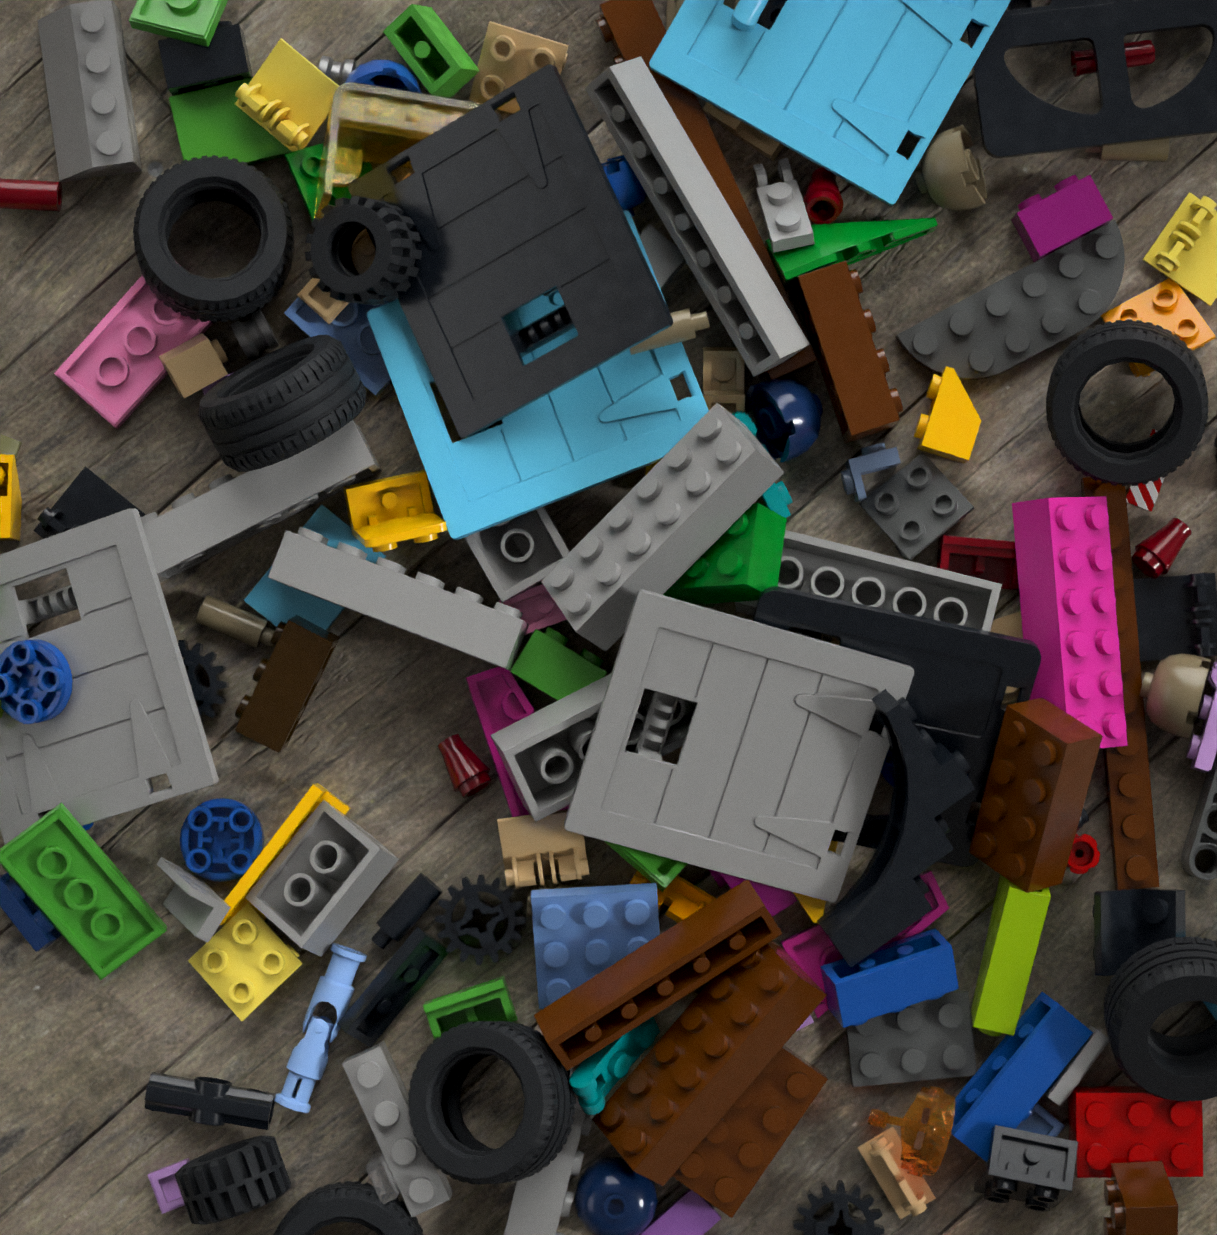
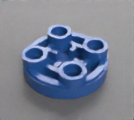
[0,639,73,724]
[180,798,264,882]

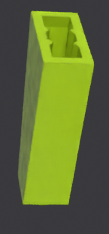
[971,874,1051,1036]

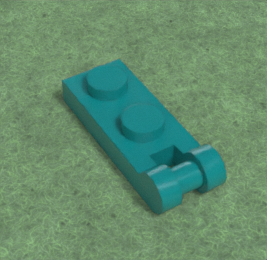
[569,1016,660,1115]

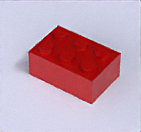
[1068,1086,1203,1178]

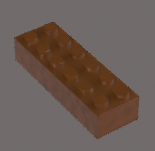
[592,941,827,1186]

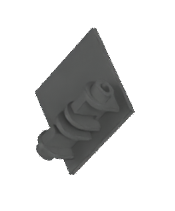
[859,452,975,560]

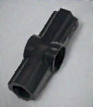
[145,1072,276,1130]

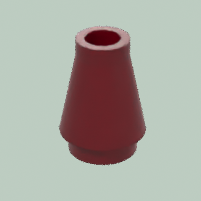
[803,167,844,224]
[1132,518,1192,579]
[437,734,492,798]

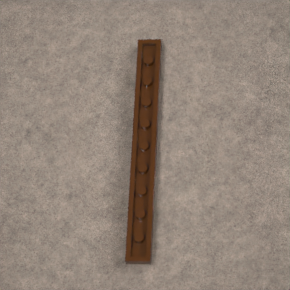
[1080,477,1159,890]

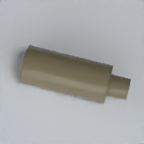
[1084,138,1169,162]
[630,308,710,355]
[196,595,275,648]

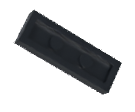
[338,927,448,1048]

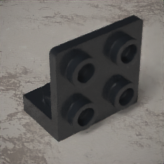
[1092,888,1186,976]
[974,1125,1078,1212]

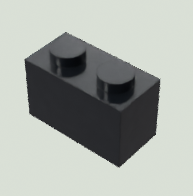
[158,21,253,96]

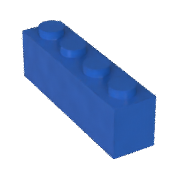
[937,991,1093,1162]

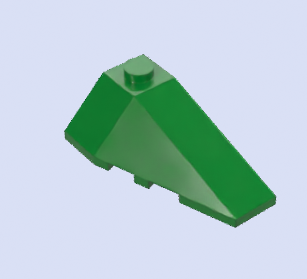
[764,218,938,291]

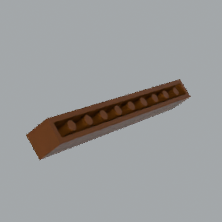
[595,0,817,380]

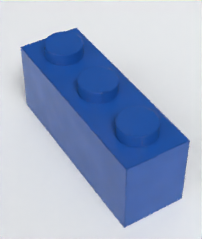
[820,928,959,1028]

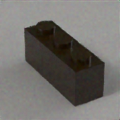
[235,615,340,753]

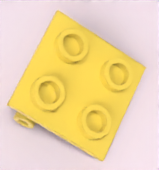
[235,38,343,152]
[1143,192,1217,306]
[188,903,303,1022]

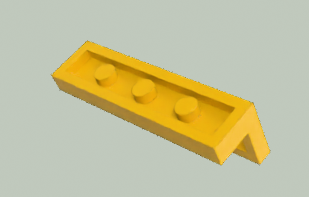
[220,783,351,925]

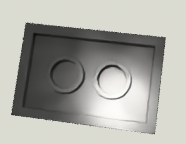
[846,990,977,1087]

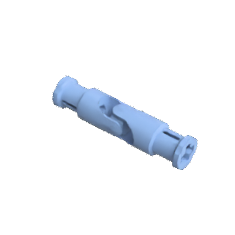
[274,943,367,1113]

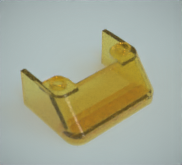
[314,82,481,218]

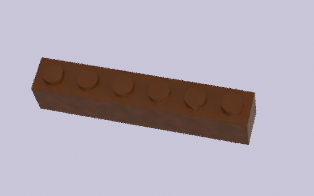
[534,879,783,1071]

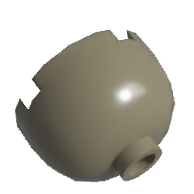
[915,125,988,211]
[1139,653,1211,739]

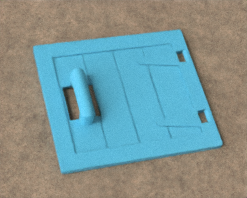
[649,0,1011,206]
[367,210,709,540]

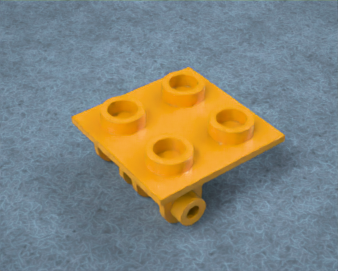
[1101,278,1216,378]

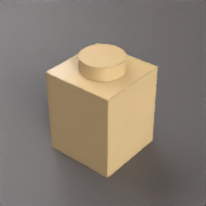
[159,333,228,398]

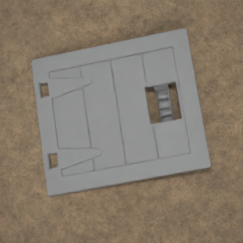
[0,508,219,845]
[564,589,914,902]

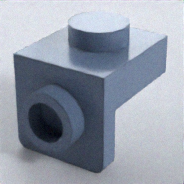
[841,443,901,502]

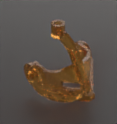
[868,1086,955,1177]

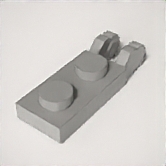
[753,158,815,253]

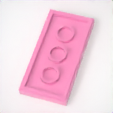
[54,262,212,429]

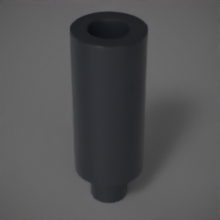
[371,873,443,950]

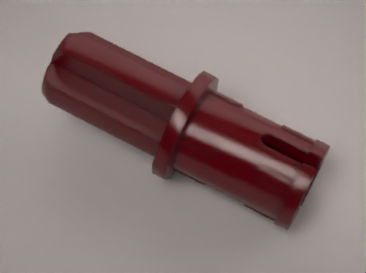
[1071,40,1155,77]

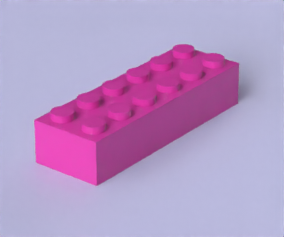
[1012,496,1128,748]

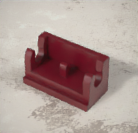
[936,535,1019,590]

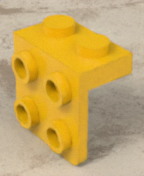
[343,470,447,552]

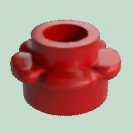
[1067,834,1100,874]

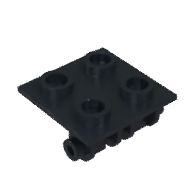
[34,466,146,539]
[1133,573,1217,662]

